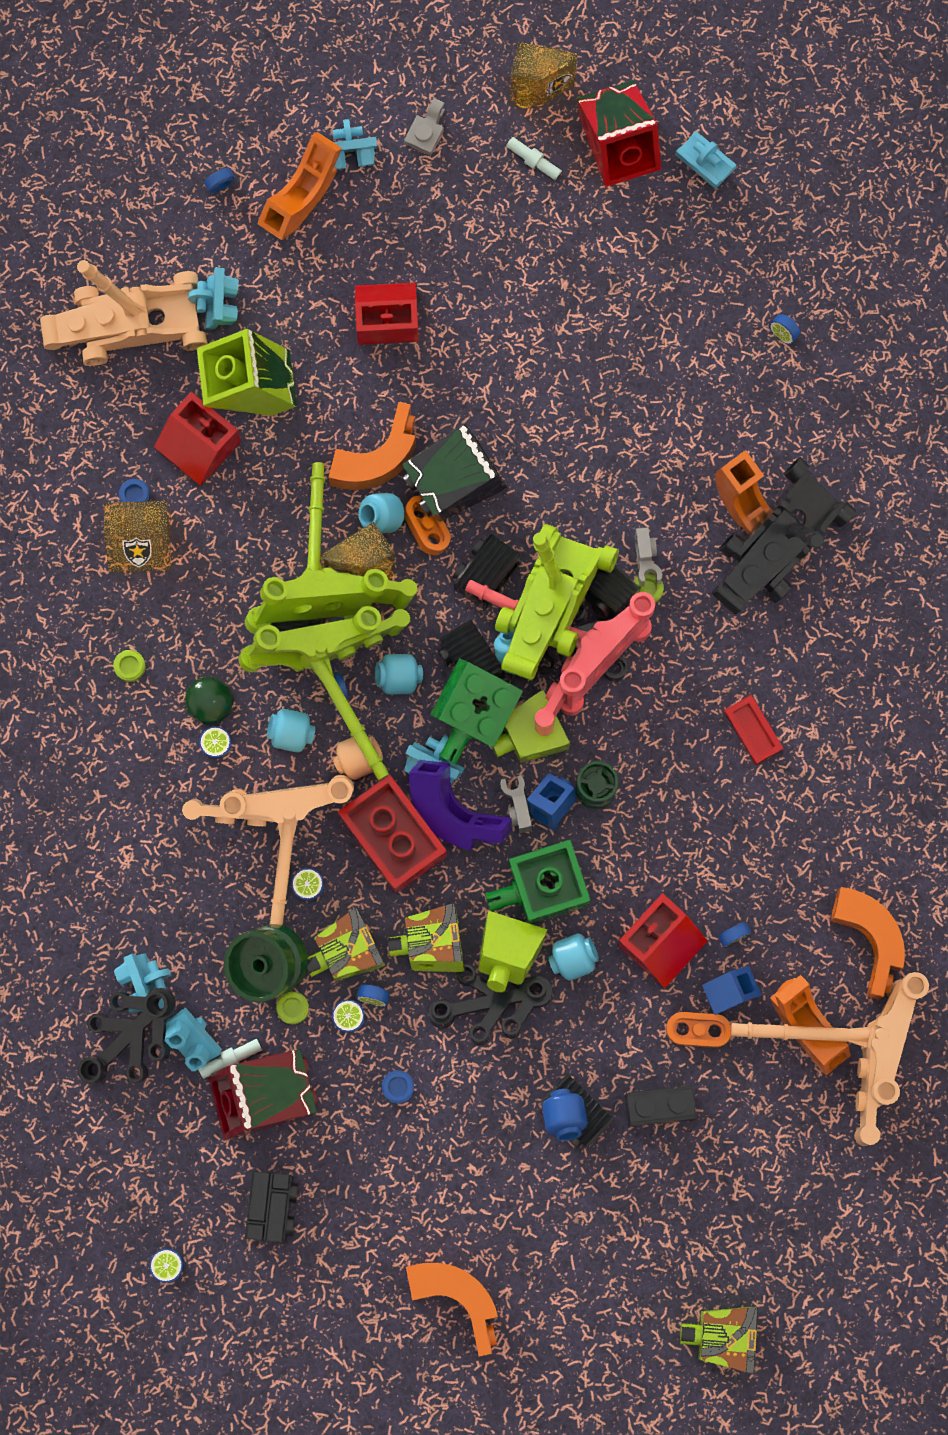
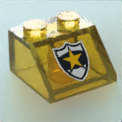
[510,42,578,108]
[104,501,171,572]
[320,522,395,580]

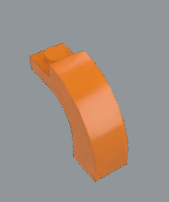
[257,132,342,240]
[328,402,416,490]
[715,450,770,534]
[830,887,905,1000]
[770,975,851,1076]
[406,1263,498,1356]

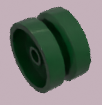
[224,924,308,1003]

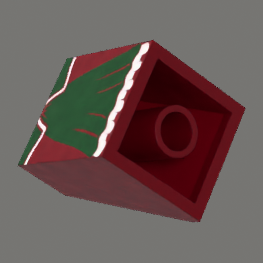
[208,1049,317,1141]

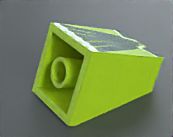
[197,329,297,416]

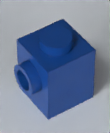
[702,965,762,1015]

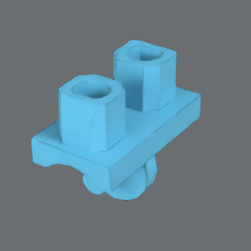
[332,119,377,170]
[675,131,736,189]
[188,267,239,330]
[404,735,465,784]
[114,954,171,1013]
[164,1008,222,1071]

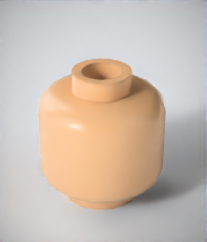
[333,737,383,780]

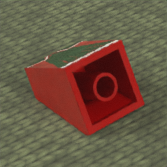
[577,80,662,187]

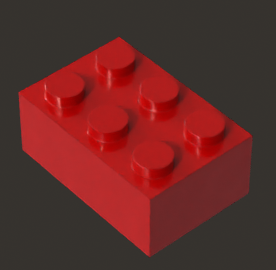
[338,774,447,894]

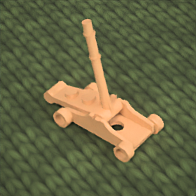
[40,260,207,366]
[182,775,354,925]
[731,972,929,1146]

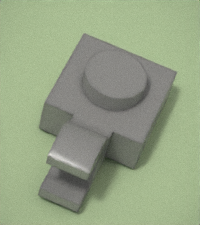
[404,98,445,156]
[634,527,662,586]
[501,775,532,833]

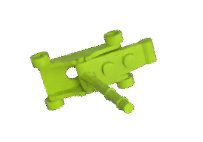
[245,462,418,634]
[495,524,619,680]
[238,606,410,781]

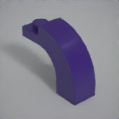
[409,760,512,850]

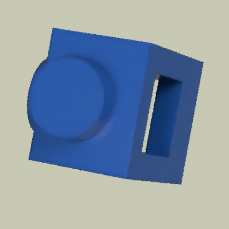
[526,773,576,831]

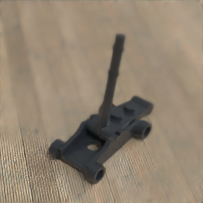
[712,457,856,615]

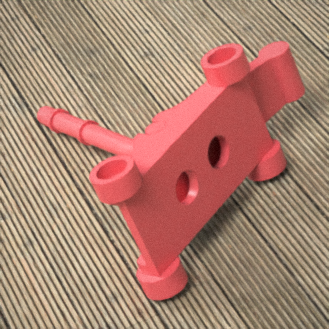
[465,580,655,736]

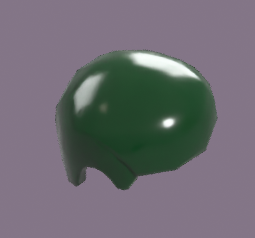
[184,677,234,724]

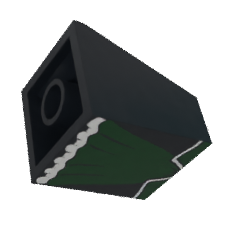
[402,424,507,522]

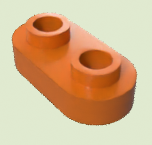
[404,496,451,555]
[666,1012,731,1048]

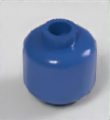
[542,1089,588,1141]

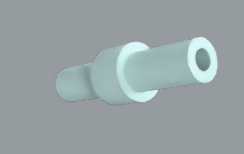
[506,137,562,180]
[198,1039,262,1079]

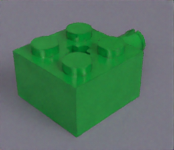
[430,658,523,765]
[485,840,591,924]

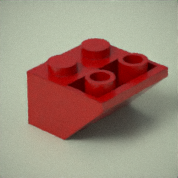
[355,282,419,345]
[154,392,241,486]
[617,893,708,989]

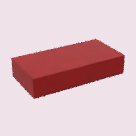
[723,695,784,765]

